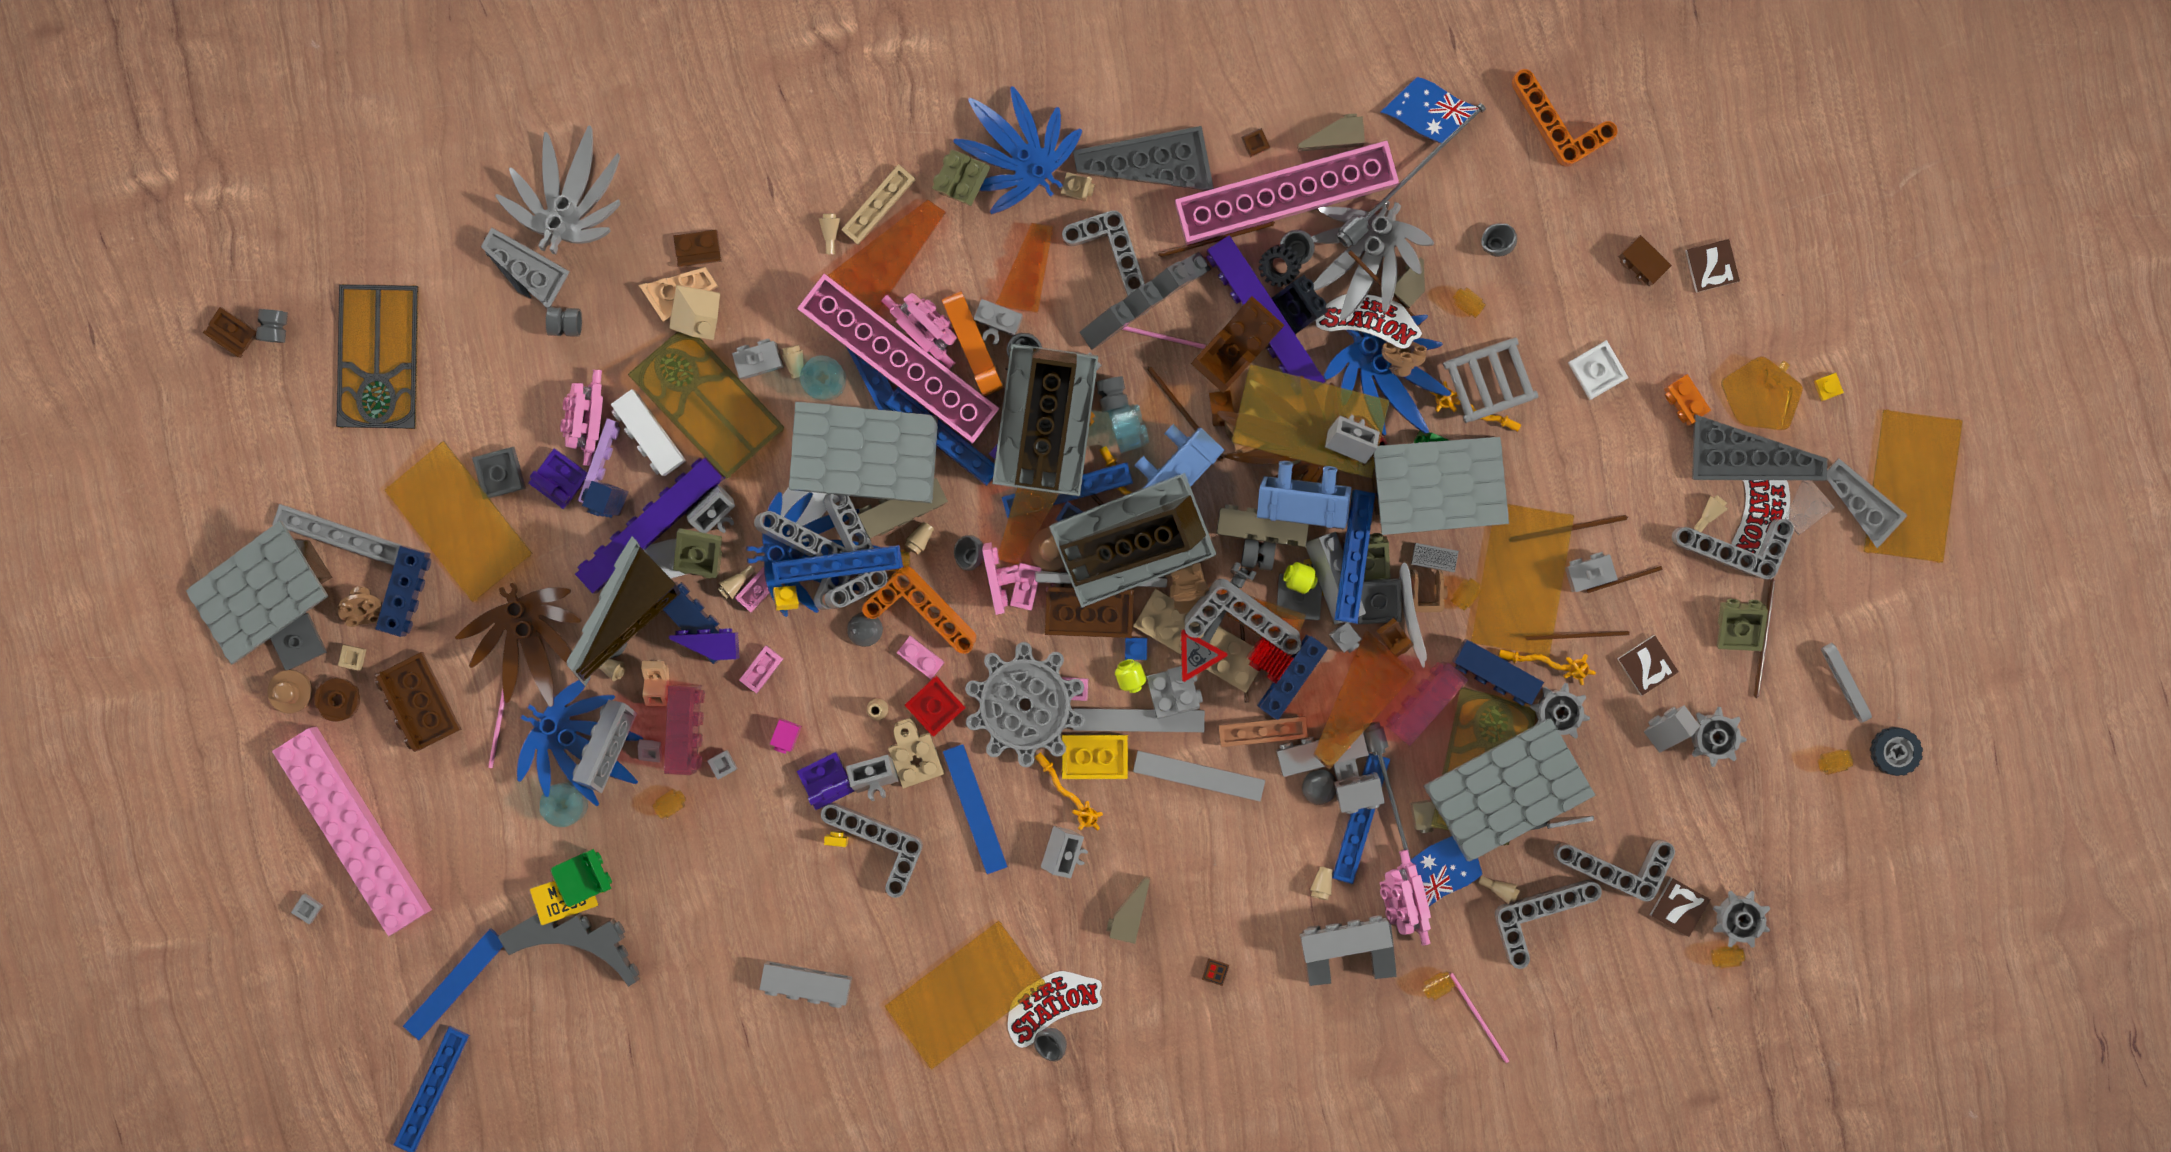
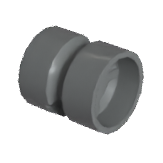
[546,307,582,337]
[256,309,288,343]
[1096,376,1129,412]
[1241,538,1276,571]

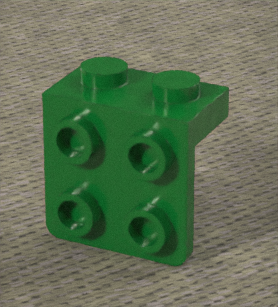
[550,849,612,907]

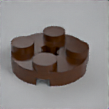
[314,678,360,722]

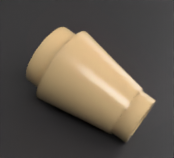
[782,345,805,378]
[904,522,934,555]
[867,698,888,720]
[1310,867,1332,900]

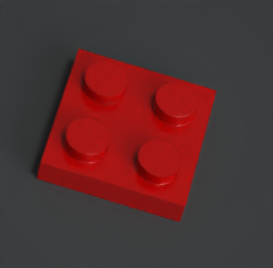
[904,675,966,737]

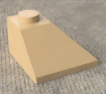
[669,285,720,340]

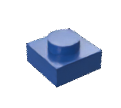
[1125,638,1147,660]

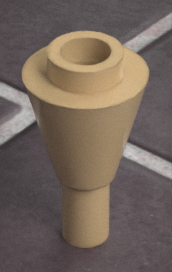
[819,214,840,254]
[1694,495,1728,532]
[718,566,755,599]
[599,659,626,681]
[1478,876,1520,904]

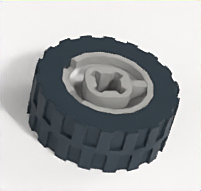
[1870,727,1923,776]

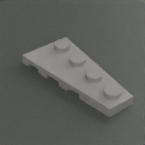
[481,228,570,309]
[1827,458,1908,548]

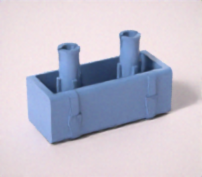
[1134,424,1225,489]
[1257,461,1352,529]

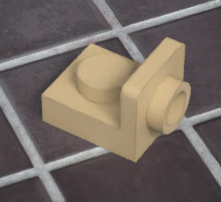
[1061,172,1095,201]

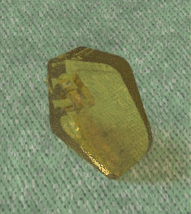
[1721,356,1803,430]

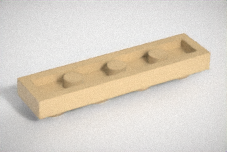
[841,164,916,245]

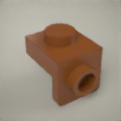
[1209,390,1234,426]
[1376,618,1414,657]

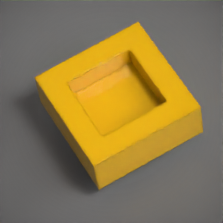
[1814,373,1844,401]
[773,586,799,611]
[824,831,849,847]

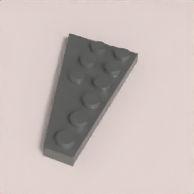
[1073,126,1214,191]
[1692,414,1828,481]

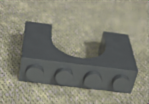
[1303,921,1397,986]

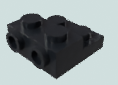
[1271,275,1328,335]

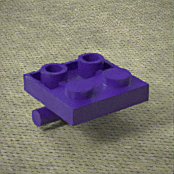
[528,448,588,509]
[797,751,854,810]

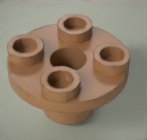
[1382,341,1427,377]
[1030,527,1065,571]
[338,587,382,627]
[267,670,312,714]

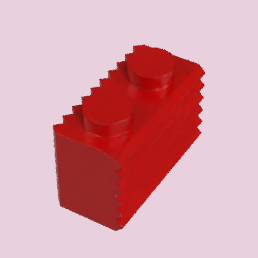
[1246,636,1294,683]

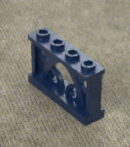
[1257,634,1328,720]

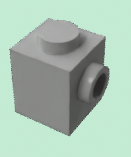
[1329,622,1361,653]

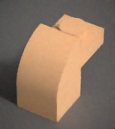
[641,660,669,706]

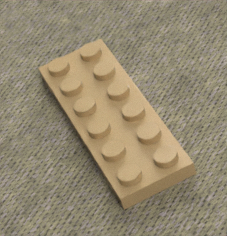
[1133,589,1258,693]

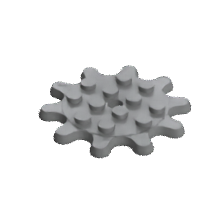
[965,642,1085,767]

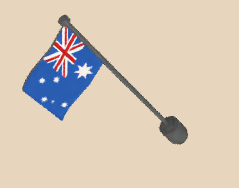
[1336,77,1486,248]
[1363,722,1483,906]

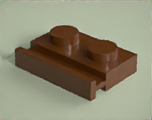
[673,229,722,267]
[203,307,257,358]

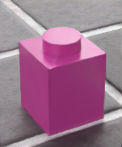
[770,719,802,754]

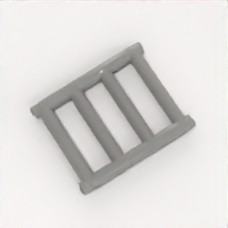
[1443,337,1539,423]

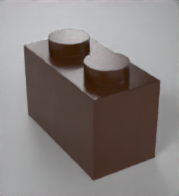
[1618,235,1672,286]

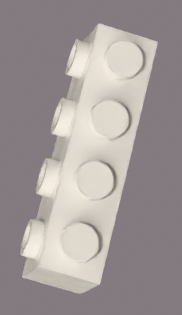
[611,389,686,476]

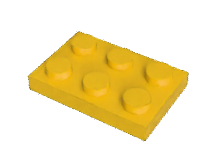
[1062,735,1128,779]

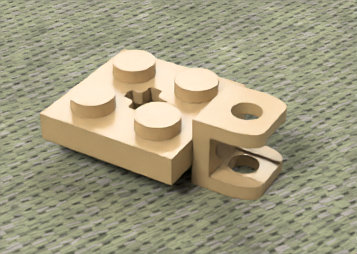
[888,718,944,789]

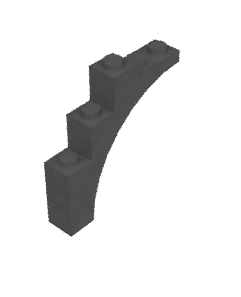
[1080,252,1211,350]
[498,913,640,987]

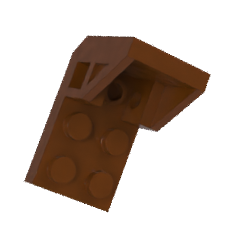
[1191,296,1285,393]

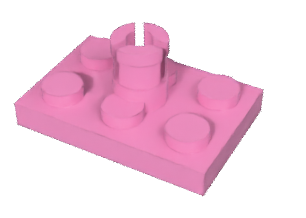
[982,542,1021,615]

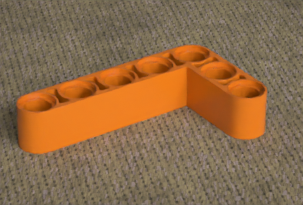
[1512,69,1618,167]
[942,291,1004,397]
[862,566,977,654]

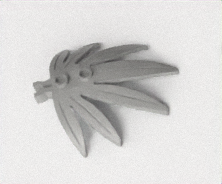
[495,125,621,255]
[1312,201,1434,321]

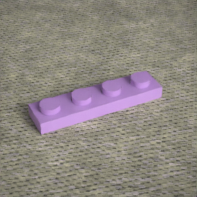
[578,419,620,503]

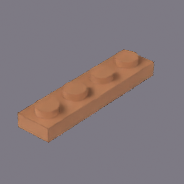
[1218,716,1308,747]

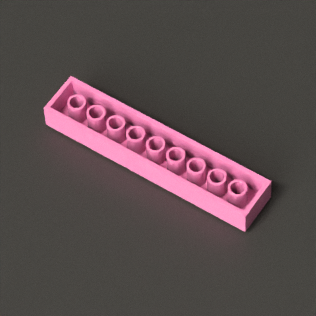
[1175,141,1399,245]
[797,274,999,444]
[272,726,432,936]

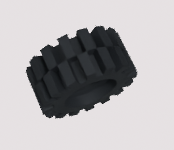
[1259,244,1302,287]

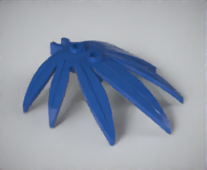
[953,86,1082,215]
[1323,315,1451,436]
[747,492,881,617]
[517,679,643,806]

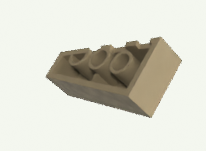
[858,478,948,541]
[1216,504,1309,547]

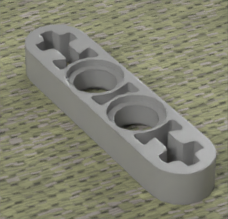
[1821,643,1872,723]

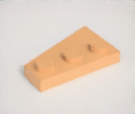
[639,267,718,322]

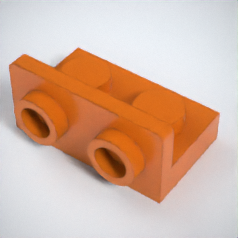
[1664,374,1711,425]

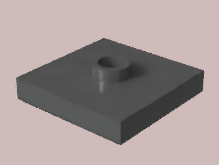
[472,447,526,500]
[1276,574,1322,620]
[1358,578,1402,624]
[270,613,327,670]

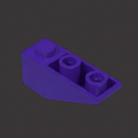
[669,628,739,660]

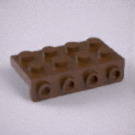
[1045,583,1134,638]
[375,652,462,752]

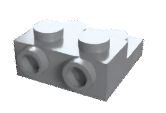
[1146,666,1203,719]

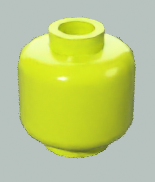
[1283,562,1318,594]
[1115,659,1146,693]

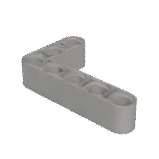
[1062,210,1149,315]
[824,494,887,609]
[754,511,850,610]
[1672,519,1794,579]
[1185,579,1301,654]
[821,803,923,898]
[1553,840,1675,901]
[1495,880,1602,969]

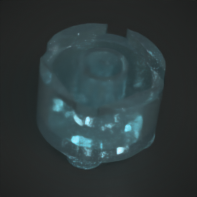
[800,355,846,401]
[1108,404,1149,453]
[539,781,588,827]

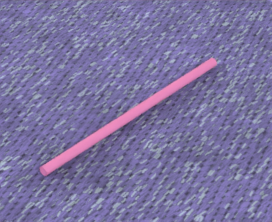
[1122,326,1206,349]
[488,689,505,768]
[1449,973,1509,1063]

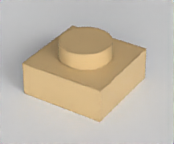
[338,645,366,671]

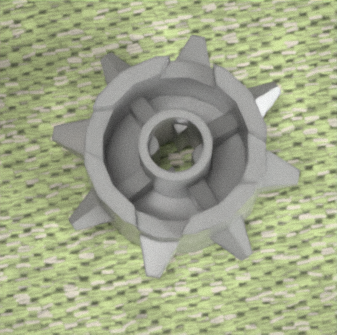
[1530,683,1590,739]
[1691,707,1747,767]
[1713,891,1770,948]

